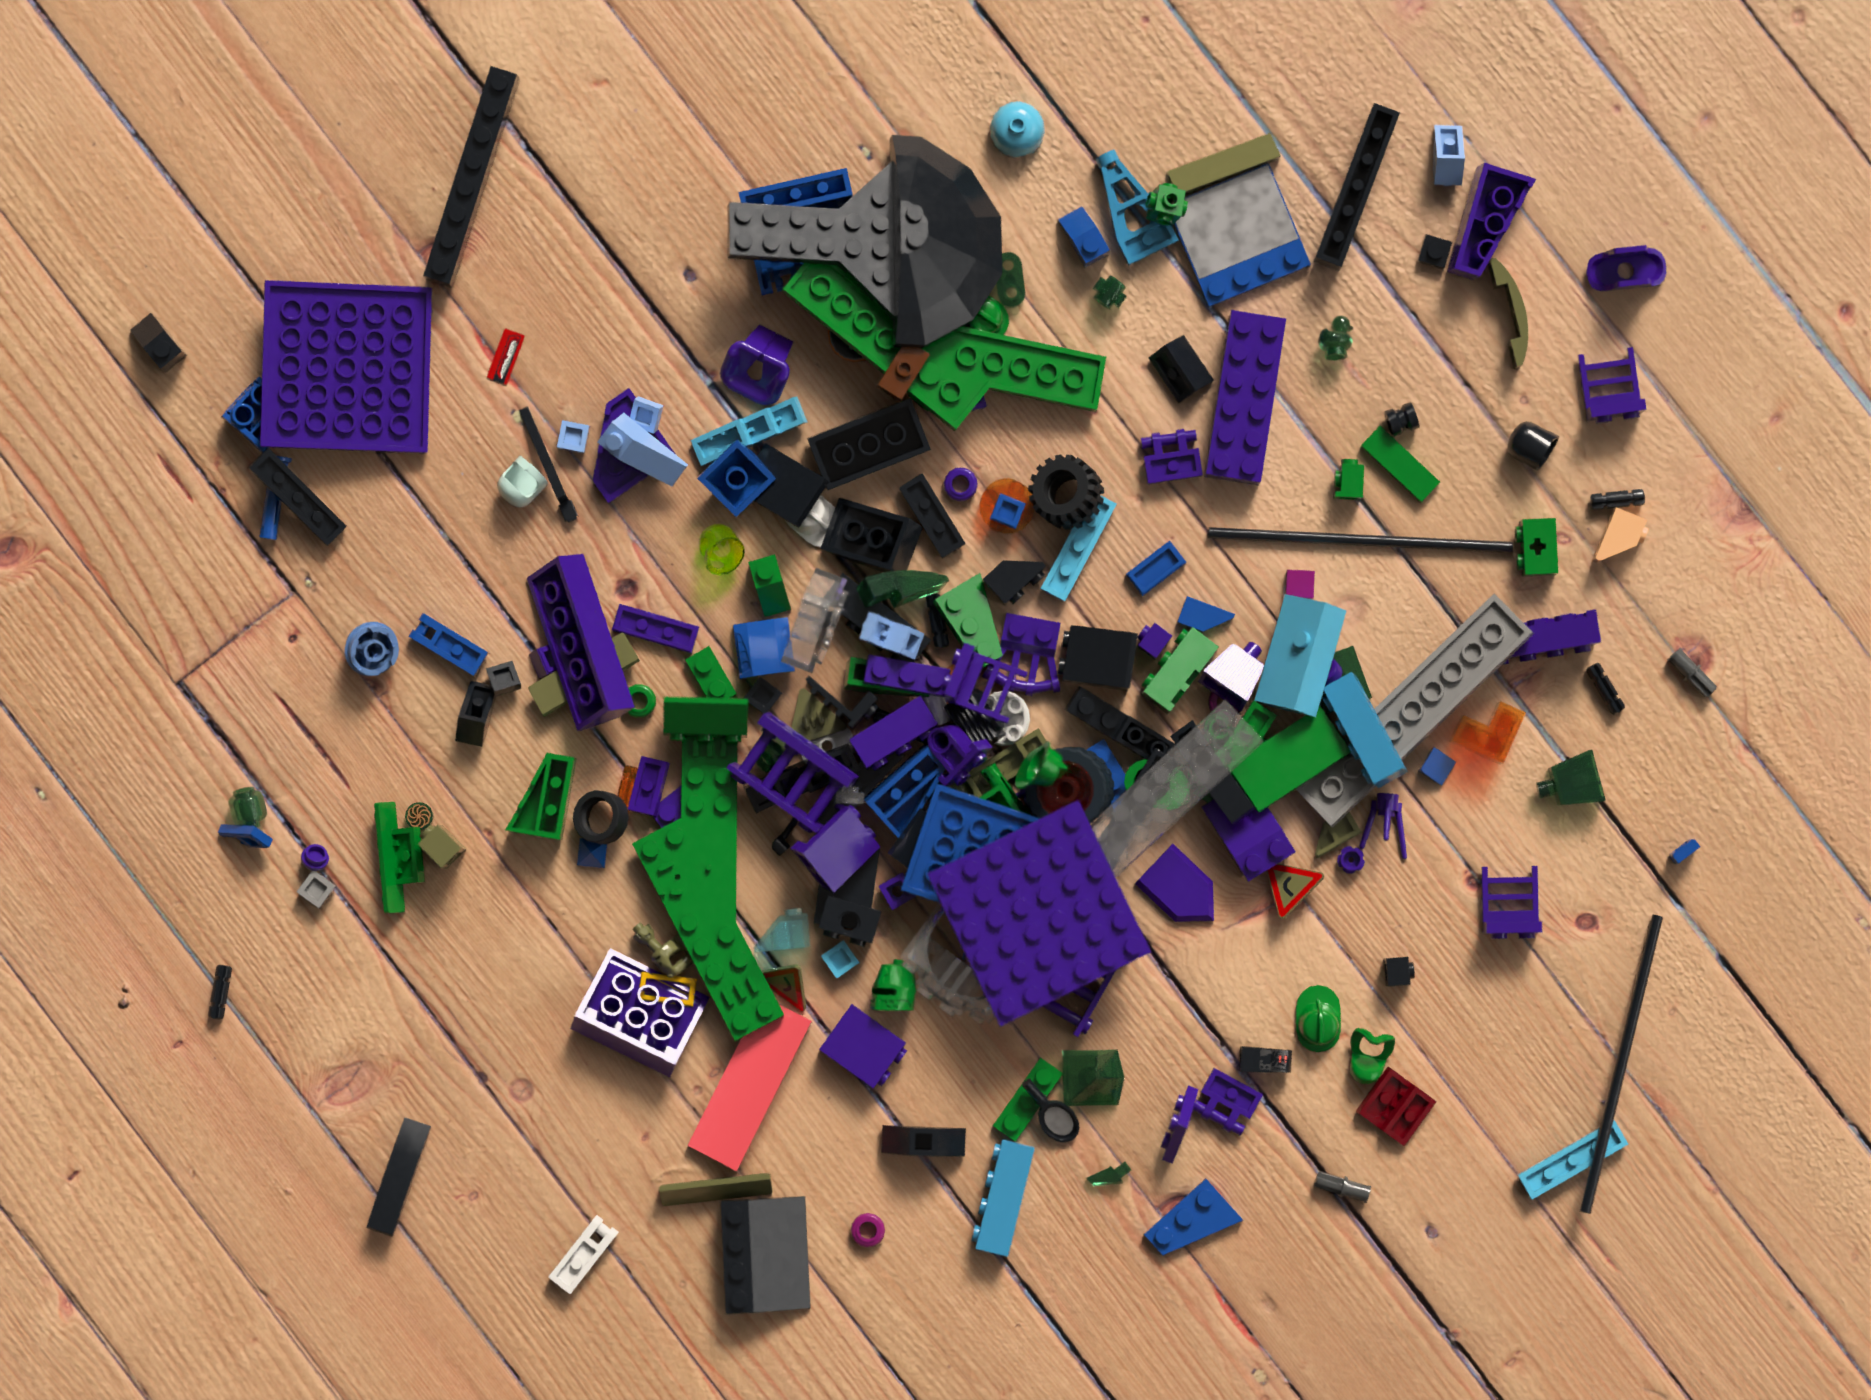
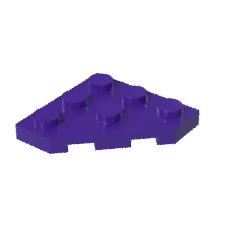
[593,388,675,504]

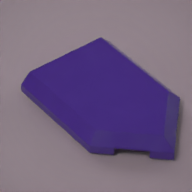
[1134,844,1214,922]

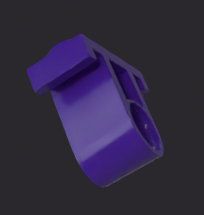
[927,725,993,786]

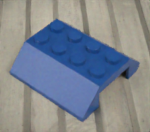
[738,168,853,296]

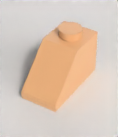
[1592,507,1648,563]

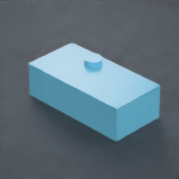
[1254,594,1347,717]

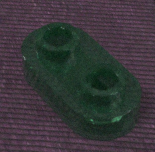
[996,252,1025,308]

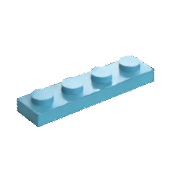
[1040,495,1117,602]
[1517,1120,1628,1200]

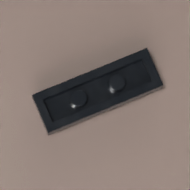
[899,473,966,559]

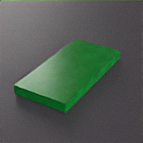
[1227,706,1351,813]

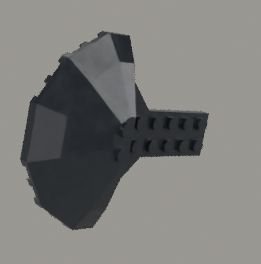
[727,135,1003,349]

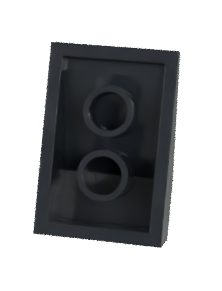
[820,498,923,579]

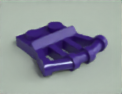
[982,613,1061,696]

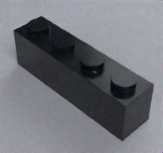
[822,573,931,663]

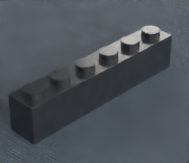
[1313,103,1400,271]

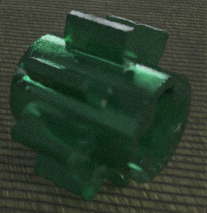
[1093,275,1127,310]

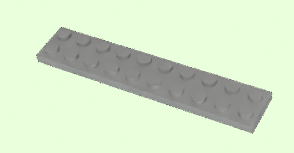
[1296,594,1534,827]

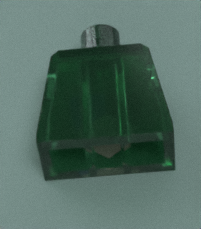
[1536,749,1606,806]

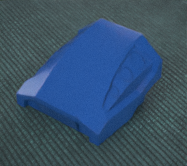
[221,376,266,452]
[733,617,795,679]

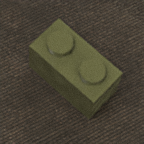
[418,825,466,869]

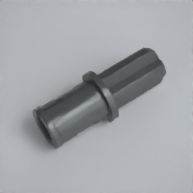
[1668,648,1717,697]
[1314,1171,1371,1203]

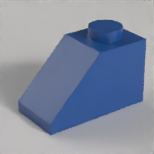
[1058,206,1110,268]

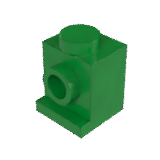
[1333,459,1364,500]

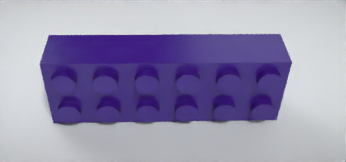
[1204,310,1286,485]

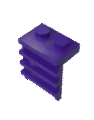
[1578,347,1647,424]
[941,643,1028,724]
[1481,866,1542,939]

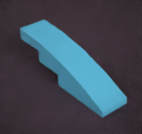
[691,397,807,466]

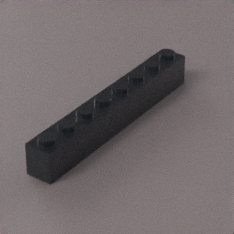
[423,66,520,288]

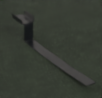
[519,407,579,523]

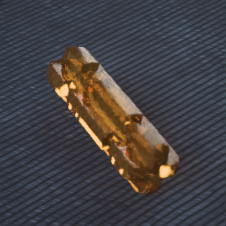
[617,765,638,815]

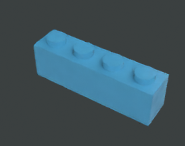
[1323,672,1408,788]
[971,1139,1035,1257]

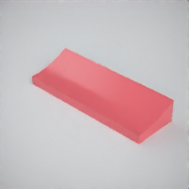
[688,1004,812,1171]

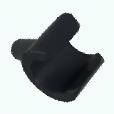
[772,817,798,856]

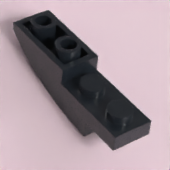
[1064,686,1175,760]
[1170,720,1256,825]

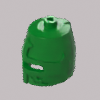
[870,959,916,1011]

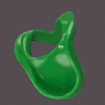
[1350,1028,1395,1084]

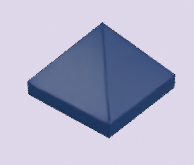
[577,838,607,868]

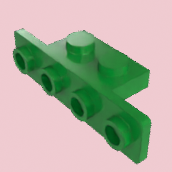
[374,802,425,914]

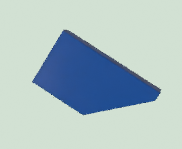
[1177,596,1235,632]
[218,824,273,848]

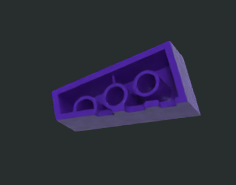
[1447,163,1536,280]
[1502,609,1601,665]

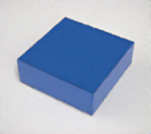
[990,493,1026,530]
[1669,839,1700,864]

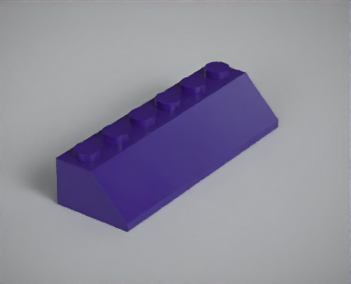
[527,554,635,731]

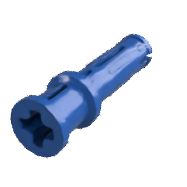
[259,456,292,540]

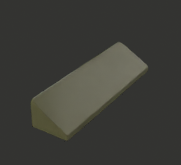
[1167,133,1281,194]
[528,633,640,717]
[659,1173,773,1206]

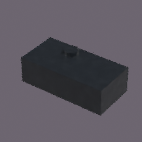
[807,398,931,490]

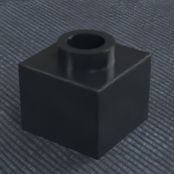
[1384,957,1415,986]

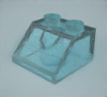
[754,908,812,952]

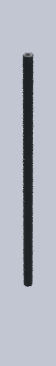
[1208,527,1513,553]
[1580,914,1663,1214]

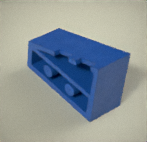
[863,744,946,838]

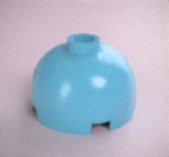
[990,101,1045,158]

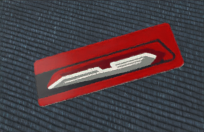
[487,329,525,385]

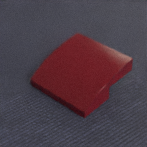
[1356,1067,1437,1146]

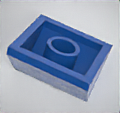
[697,439,776,517]

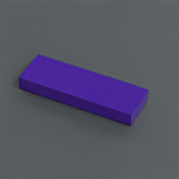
[612,604,700,654]

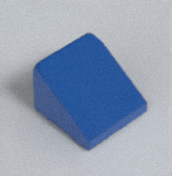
[1418,747,1456,786]

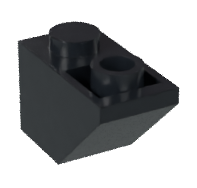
[982,560,1046,605]

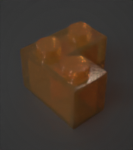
[1449,701,1526,764]

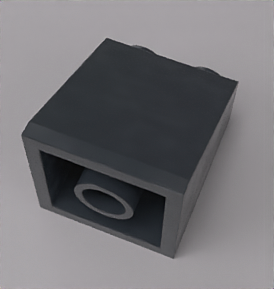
[1058,625,1138,691]

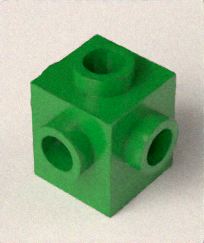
[1146,183,1188,226]

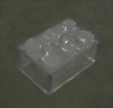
[781,568,849,673]

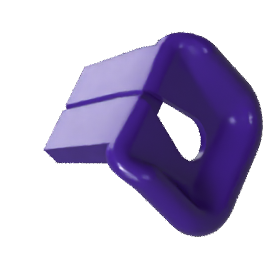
[720,324,794,405]

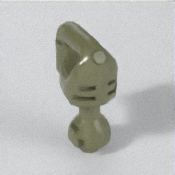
[632,922,693,978]

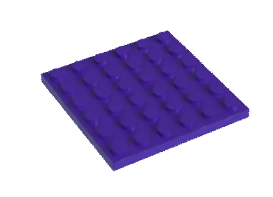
[260,280,432,454]
[927,800,1151,1026]

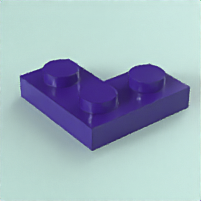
[1161,1086,1199,1164]

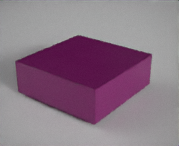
[1286,570,1315,599]

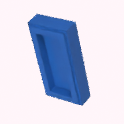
[1126,541,1187,596]

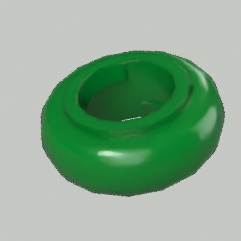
[627,684,656,718]

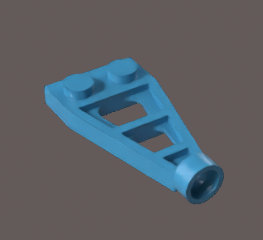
[1095,149,1179,265]

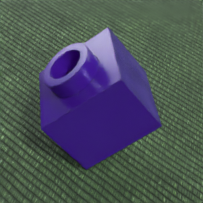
[1137,623,1172,659]
[879,872,916,910]

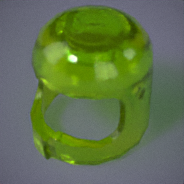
[698,524,745,575]

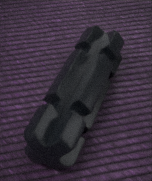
[1590,489,1645,510]
[926,594,949,648]
[1586,663,1625,714]
[208,965,232,1019]

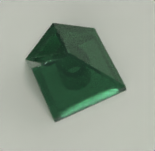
[1062,1049,1125,1106]

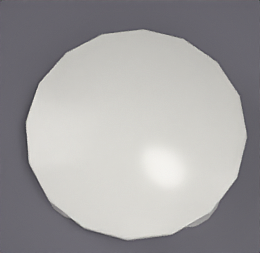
[989,691,1030,746]

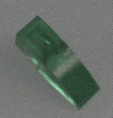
[856,570,949,608]

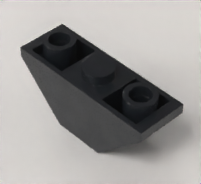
[881,1125,966,1156]

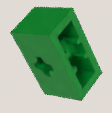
[1515,518,1558,577]

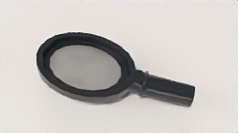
[1022,1079,1079,1142]

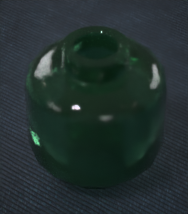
[228,787,267,827]

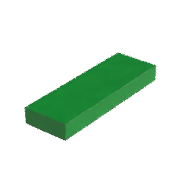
[1361,426,1440,503]

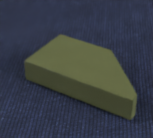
[1315,812,1361,858]

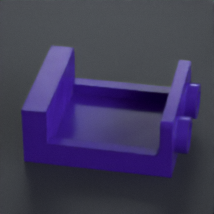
[791,803,880,893]
[819,1004,907,1088]

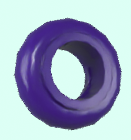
[943,467,978,502]

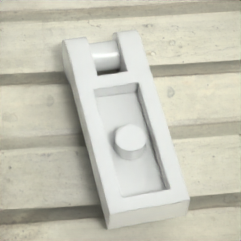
[549,1215,619,1294]

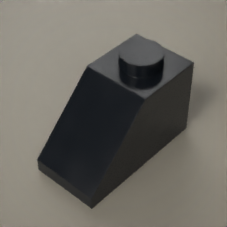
[130,313,187,373]
[455,681,496,747]

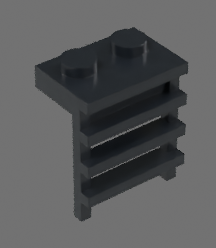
[805,676,879,730]

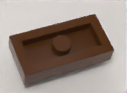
[877,347,930,402]

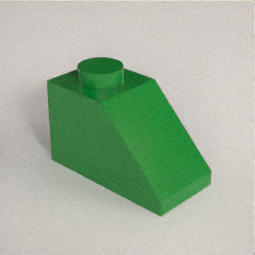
[748,554,791,617]

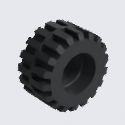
[1028,454,1104,530]

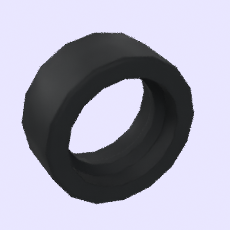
[573,790,629,845]

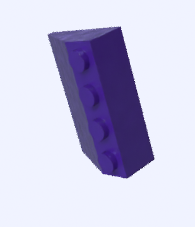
[570,948,710,1077]

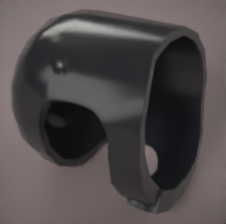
[1508,422,1560,470]

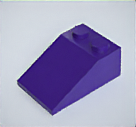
[1201,799,1296,881]

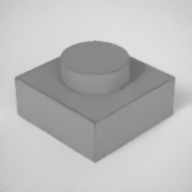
[297,870,336,908]

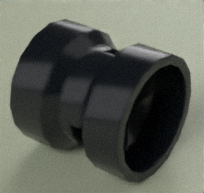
[1384,402,1420,437]

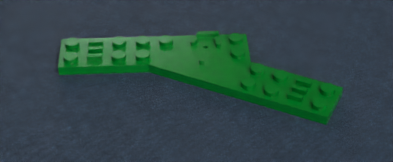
[782,263,1106,431]
[632,736,784,1041]

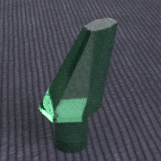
[1086,1162,1131,1186]

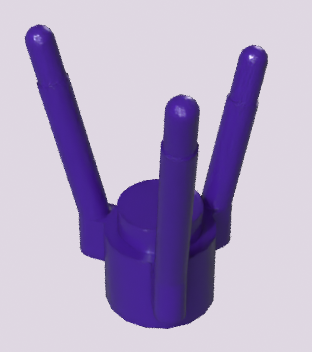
[1359,793,1407,860]

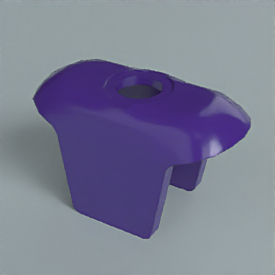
[1587,245,1666,291]

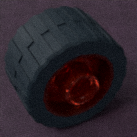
[1024,747,1115,826]

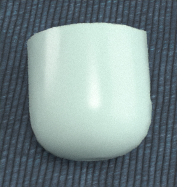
[497,456,548,508]

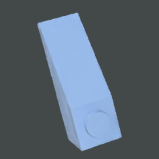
[597,413,688,486]

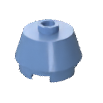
[345,622,399,676]

